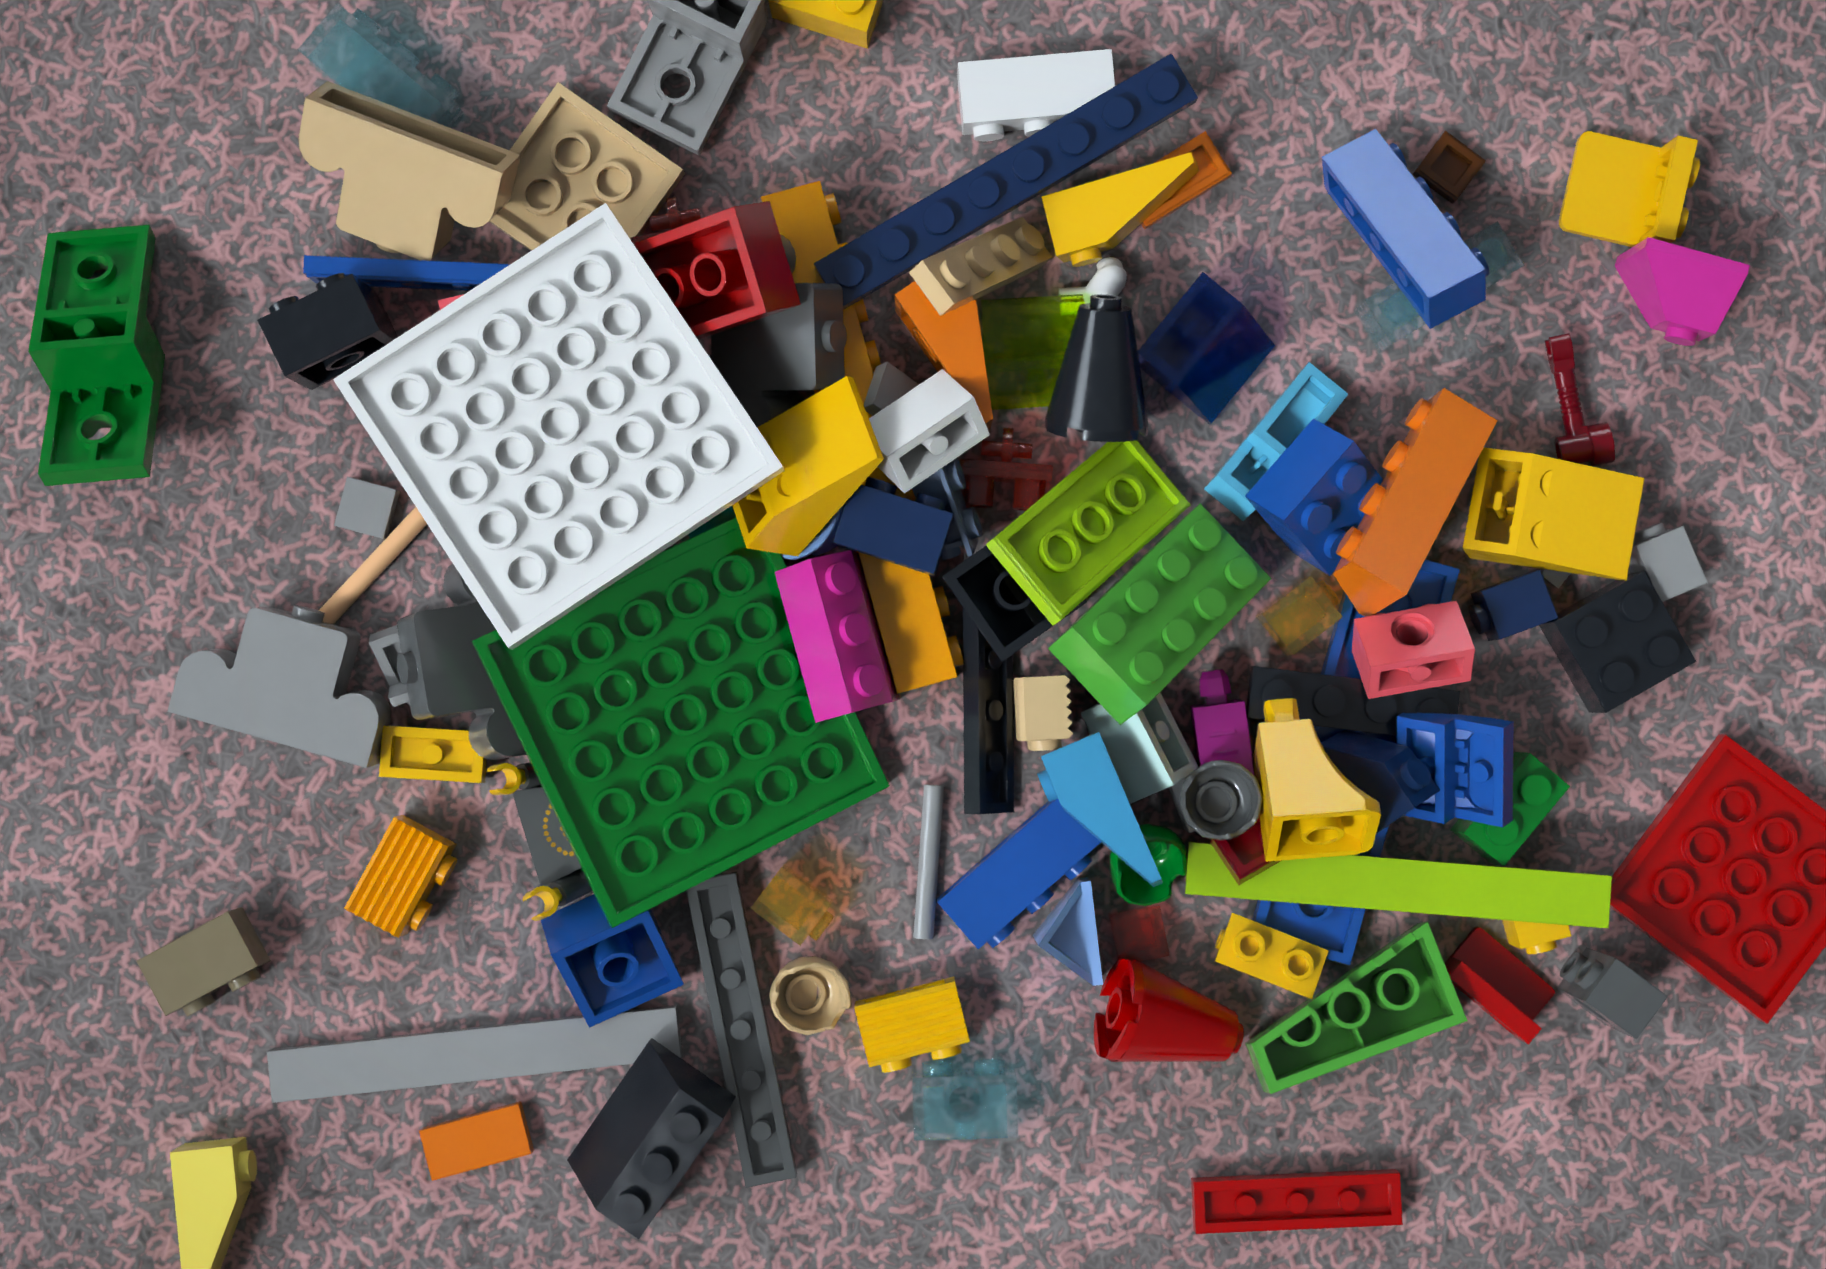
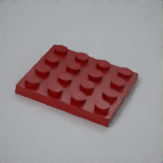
[1610,734,1826,1024]

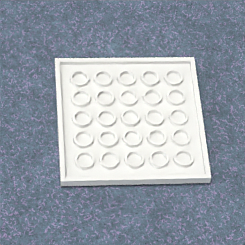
[333,203,785,650]

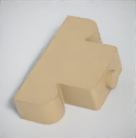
[299,81,521,261]

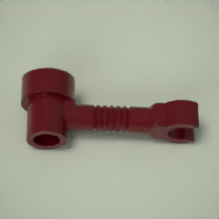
[1545,334,1615,466]

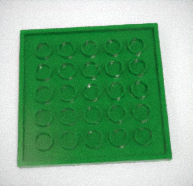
[472,517,890,928]

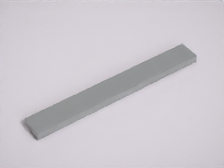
[267,1005,683,1103]

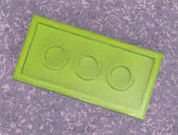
[986,440,1191,626]

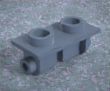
[912,459,983,560]

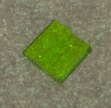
[981,294,1085,410]

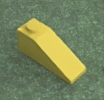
[170,1137,257,1269]

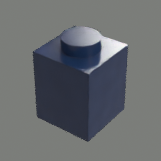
[1469,570,1558,641]

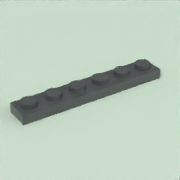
[686,871,797,1188]

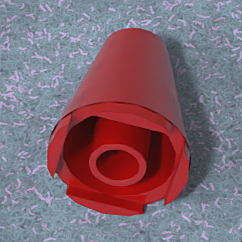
[1094,958,1244,1062]

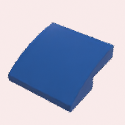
[1397,713,1514,828]

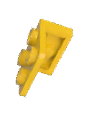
[1559,131,1700,247]

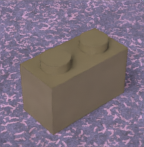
[136,907,271,1017]

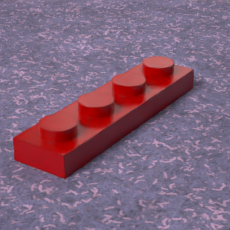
[1191,1169,1403,1234]

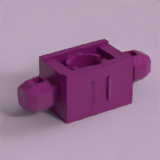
[1190,669,1255,776]

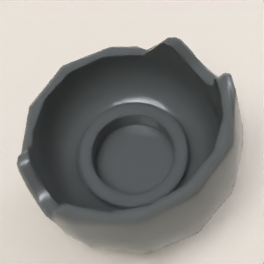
[1179,760,1263,841]

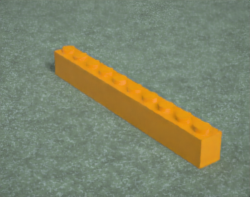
[761,181,963,694]

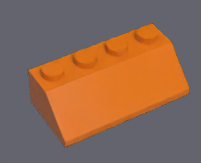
[1333,388,1498,617]

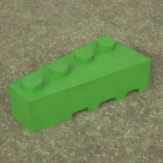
[1245,922,1467,1094]

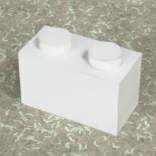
[869,369,990,493]

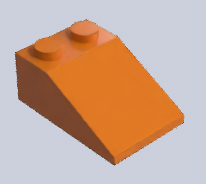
[894,281,993,431]

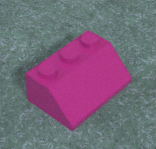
[774,550,900,723]

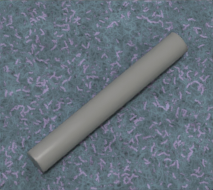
[913,784,944,940]

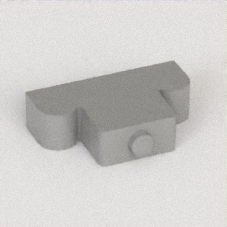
[167,605,391,768]

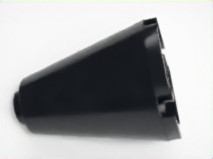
[1045,294,1149,442]

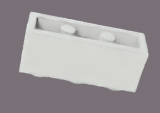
[957,49,1115,141]

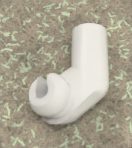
[1059,257,1127,314]

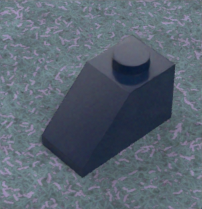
[1321,730,1440,834]

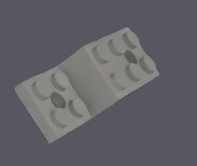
[607,0,768,156]

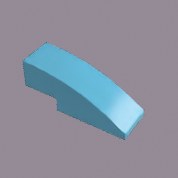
[1204,362,1348,521]

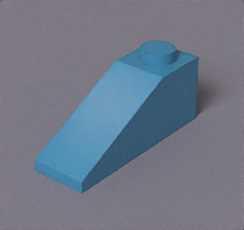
[1037,732,1163,887]

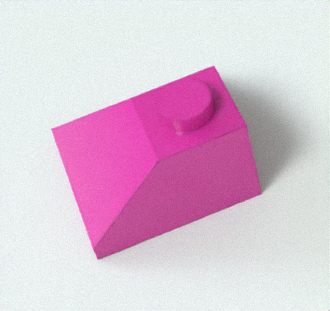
[1615,237,1750,346]

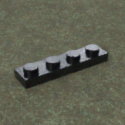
[963,608,1014,814]
[1246,666,1460,736]

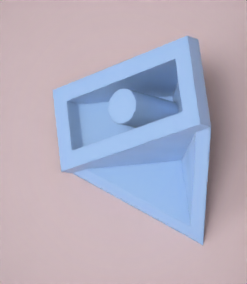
[1033,877,1103,986]

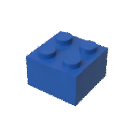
[1245,418,1383,576]

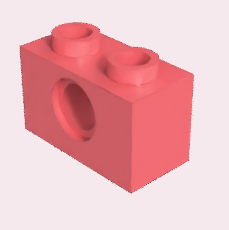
[1352,601,1475,699]

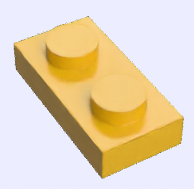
[379,725,487,783]

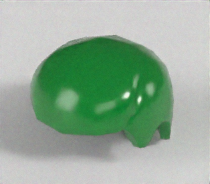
[1110,824,1187,906]

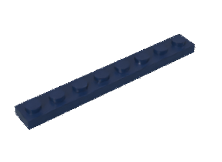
[814,53,1198,310]

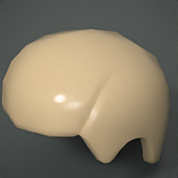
[769,956,851,1035]

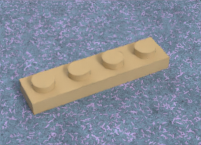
[909,217,1053,316]

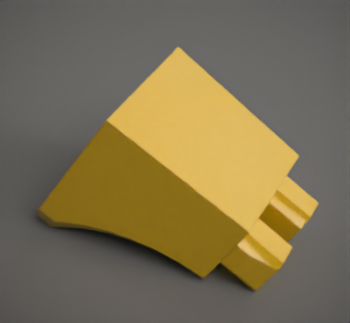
[1253,698,1381,862]

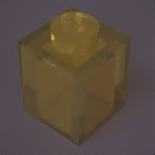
[1255,576,1343,656]
[750,863,834,946]

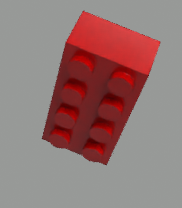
[634,201,801,339]

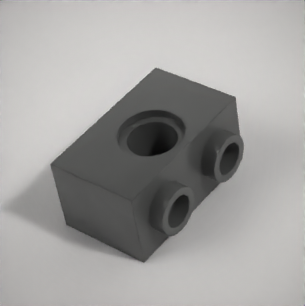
[1557,947,1668,1039]

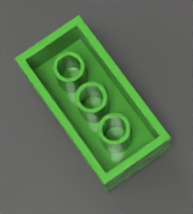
[1048,503,1272,725]

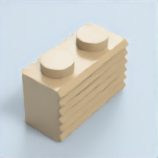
[1013,675,1073,751]

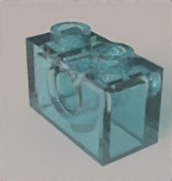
[912,1059,1018,1141]

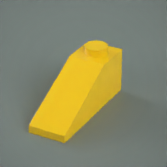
[1041,152,1199,267]

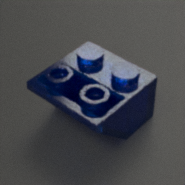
[1138,272,1275,425]

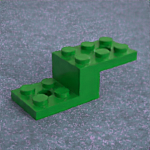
[28,225,165,486]

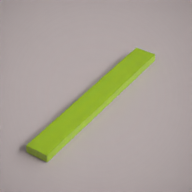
[1185,842,1612,929]

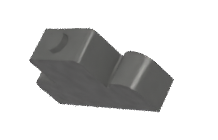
[711,235,847,427]
[397,563,527,760]

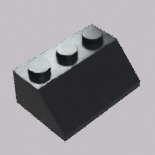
[567,1038,736,1239]

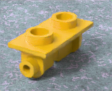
[1214,913,1329,999]

